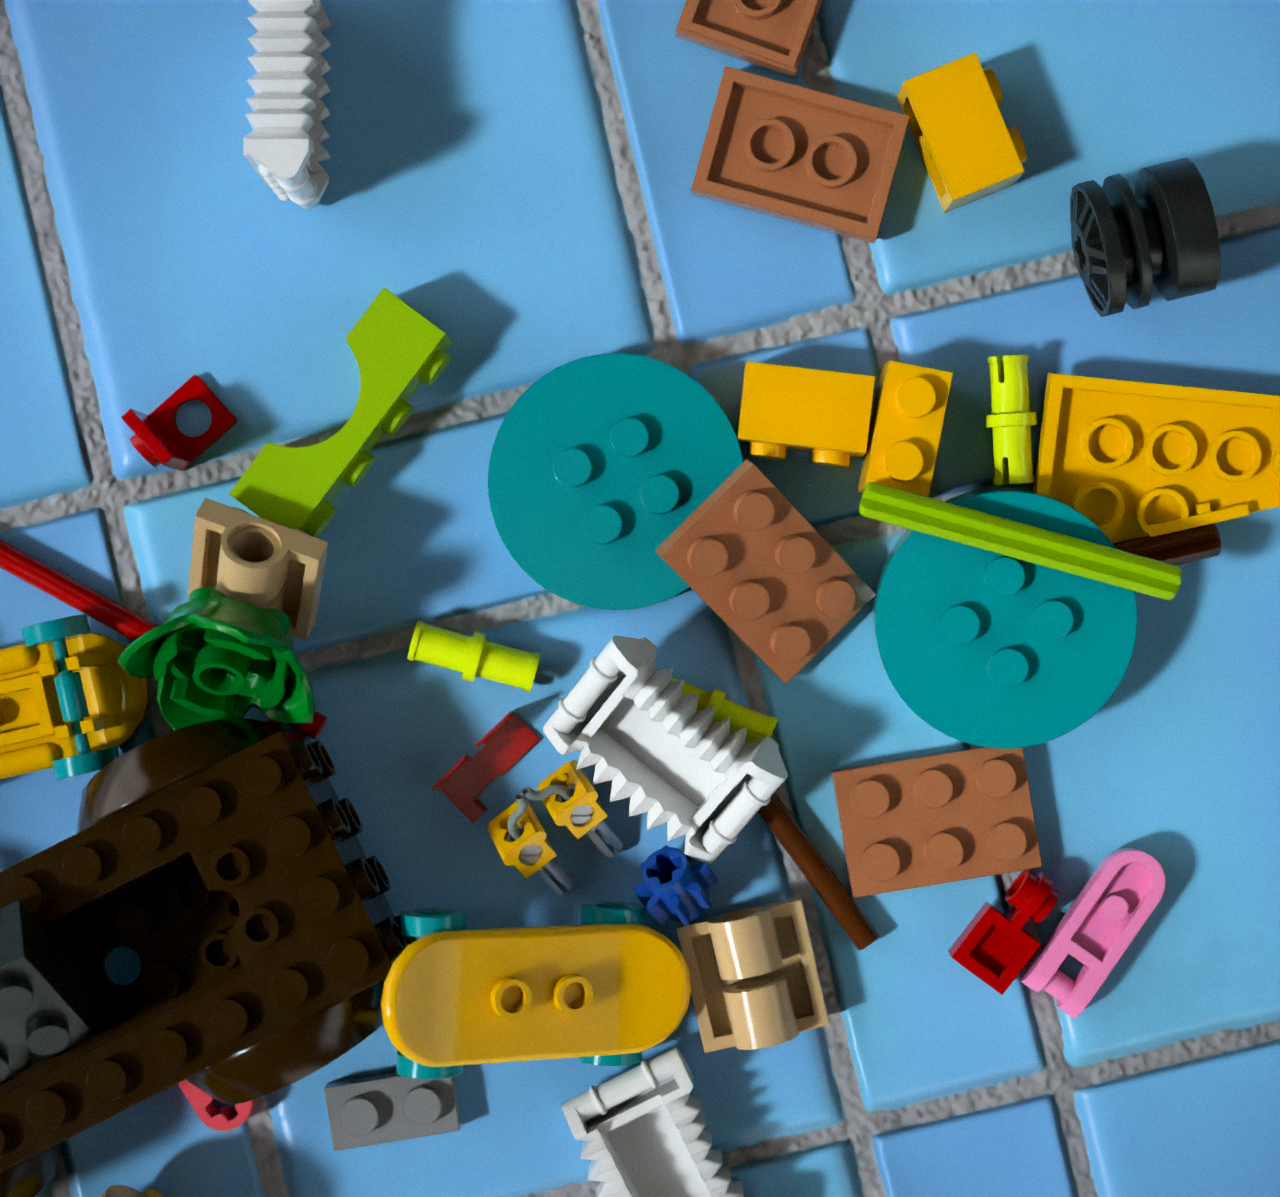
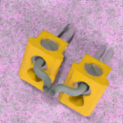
[487,760,623,896]

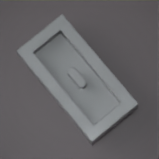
[324,1072,462,1151]

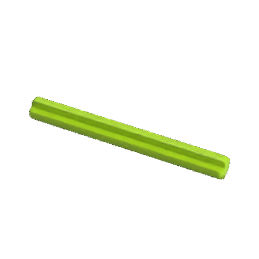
[859,482,1182,600]

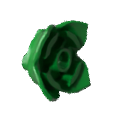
[117,588,315,731]

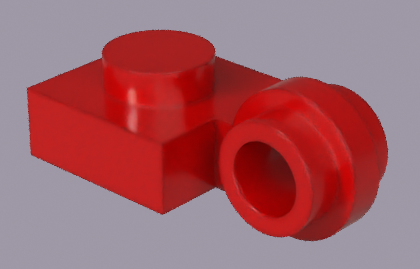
[948,870,1059,995]

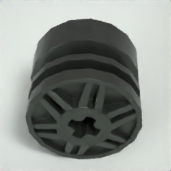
[1070,158,1221,317]

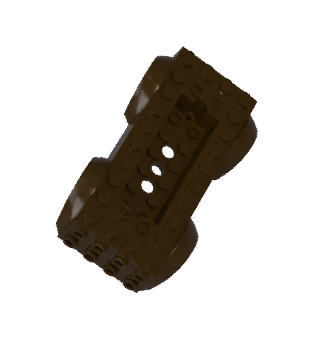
[0,718,417,1197]

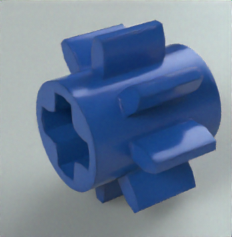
[633,845,718,926]

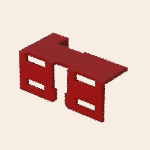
[431,710,540,824]

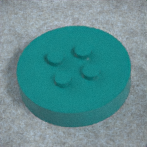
[488,353,743,610]
[874,488,1138,749]

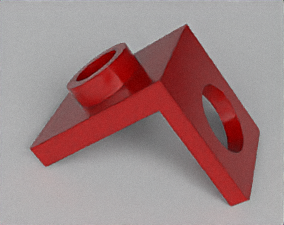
[121,375,238,471]

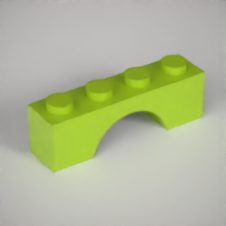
[229,288,452,538]

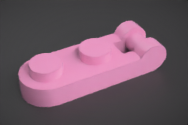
[1020,848,1166,1018]

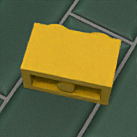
[897,52,1027,213]
[857,360,953,497]
[736,361,875,467]

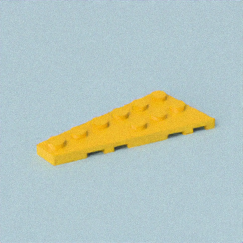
[1033,373,1280,544]

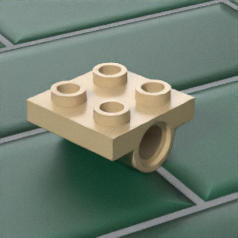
[188,498,329,640]
[676,897,830,1053]

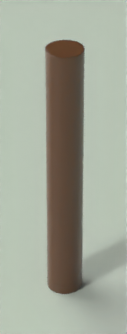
[758,792,879,950]

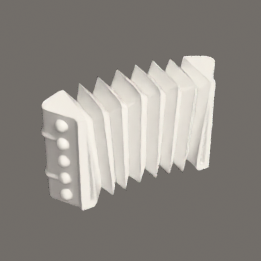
[243,0,331,210]
[543,636,788,864]
[561,1047,752,1197]

